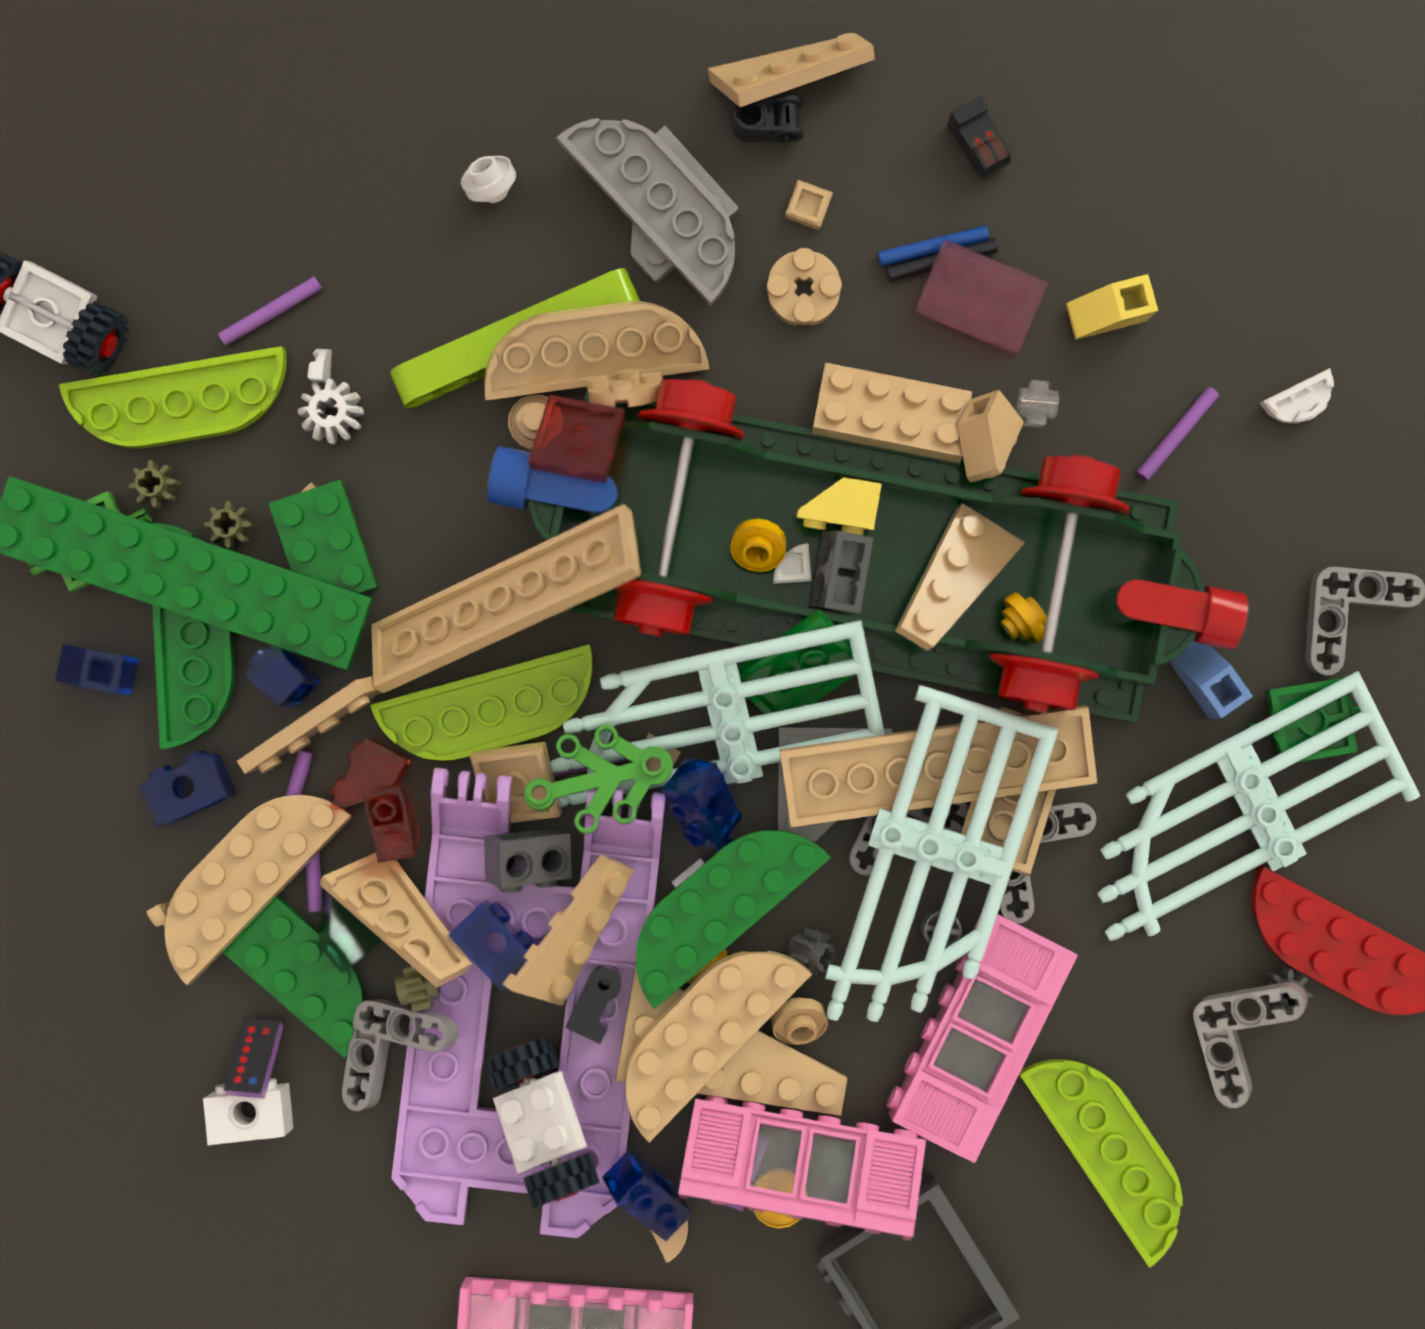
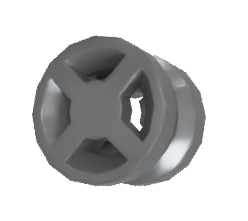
[920,908,962,948]

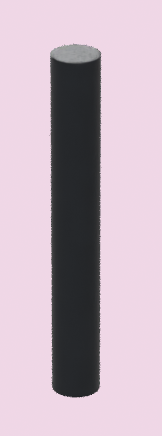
[886,238,998,282]

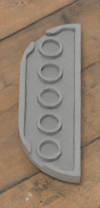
[557,118,735,306]

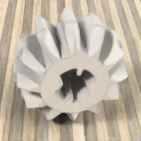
[298,379,364,444]

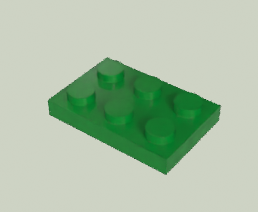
[268,480,379,594]
[738,609,856,727]

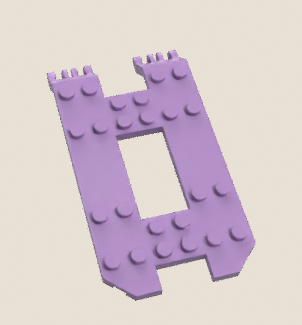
[391,768,666,1238]

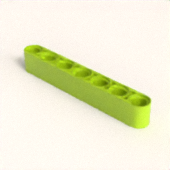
[390,268,641,408]

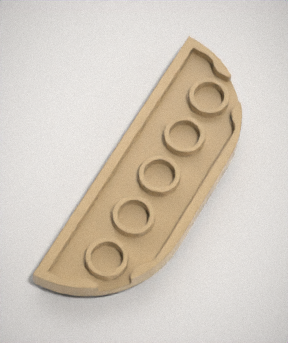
[484,301,709,400]
[165,795,353,985]
[625,951,812,1142]

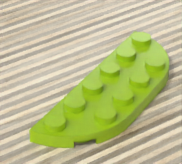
[59,346,287,449]
[370,644,593,761]
[1019,1059,1183,1268]

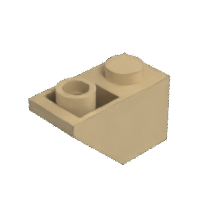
[957,390,1024,483]

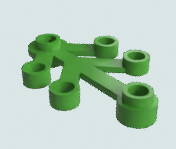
[524,725,673,834]

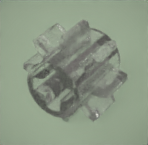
[1016,380,1059,428]

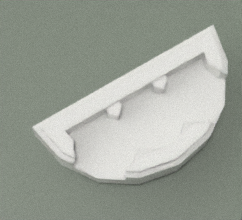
[1259,368,1334,424]

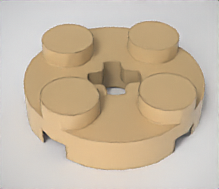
[766,248,842,326]
[586,368,663,409]

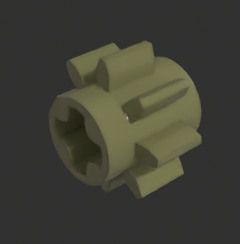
[128,460,181,509]
[204,501,255,550]
[395,965,441,1012]

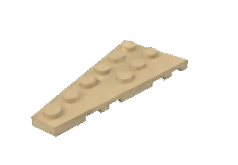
[615,964,847,1116]

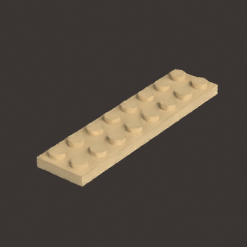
[371,504,641,693]
[779,705,1097,827]

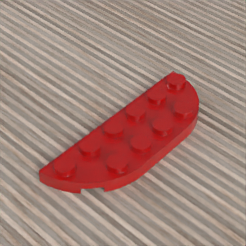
[1251,866,1425,1015]

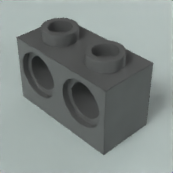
[809,531,874,614]
[484,827,572,893]

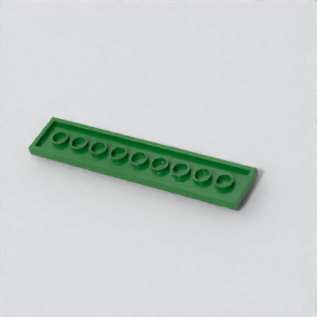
[0,476,374,670]

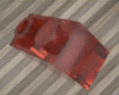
[330,738,412,810]
[362,784,420,863]

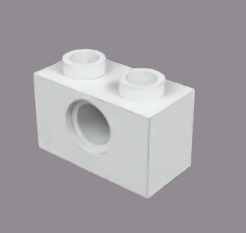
[203,1078,293,1145]

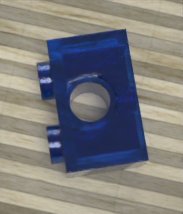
[244,646,322,708]
[139,750,237,827]
[662,757,742,850]
[448,899,538,992]
[602,1150,693,1241]

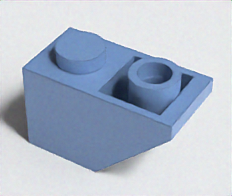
[1169,640,1253,719]

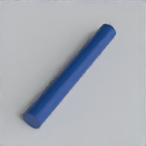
[877,225,989,267]

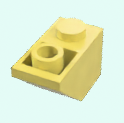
[1065,274,1158,340]
[796,477,881,536]

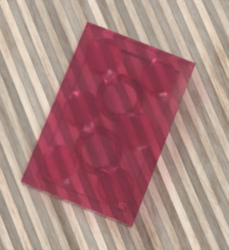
[914,239,1048,354]

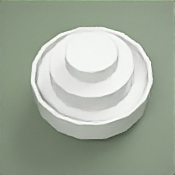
[460,156,516,203]

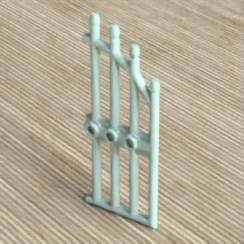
[550,620,885,808]
[1097,671,1420,941]
[825,685,1059,1022]

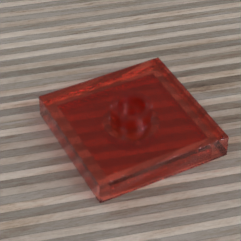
[528,395,626,483]

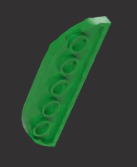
[151,523,236,749]
[636,830,831,1009]
[222,895,364,1058]

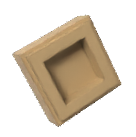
[785,180,833,231]

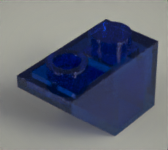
[55,644,139,695]

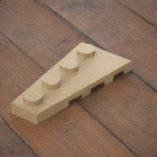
[708,33,875,107]
[895,503,1025,651]
[237,676,381,774]
[320,848,472,988]
[503,854,634,1006]

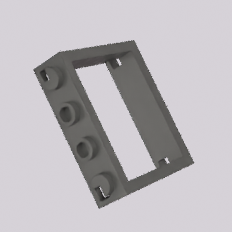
[816,1176,1020,1329]

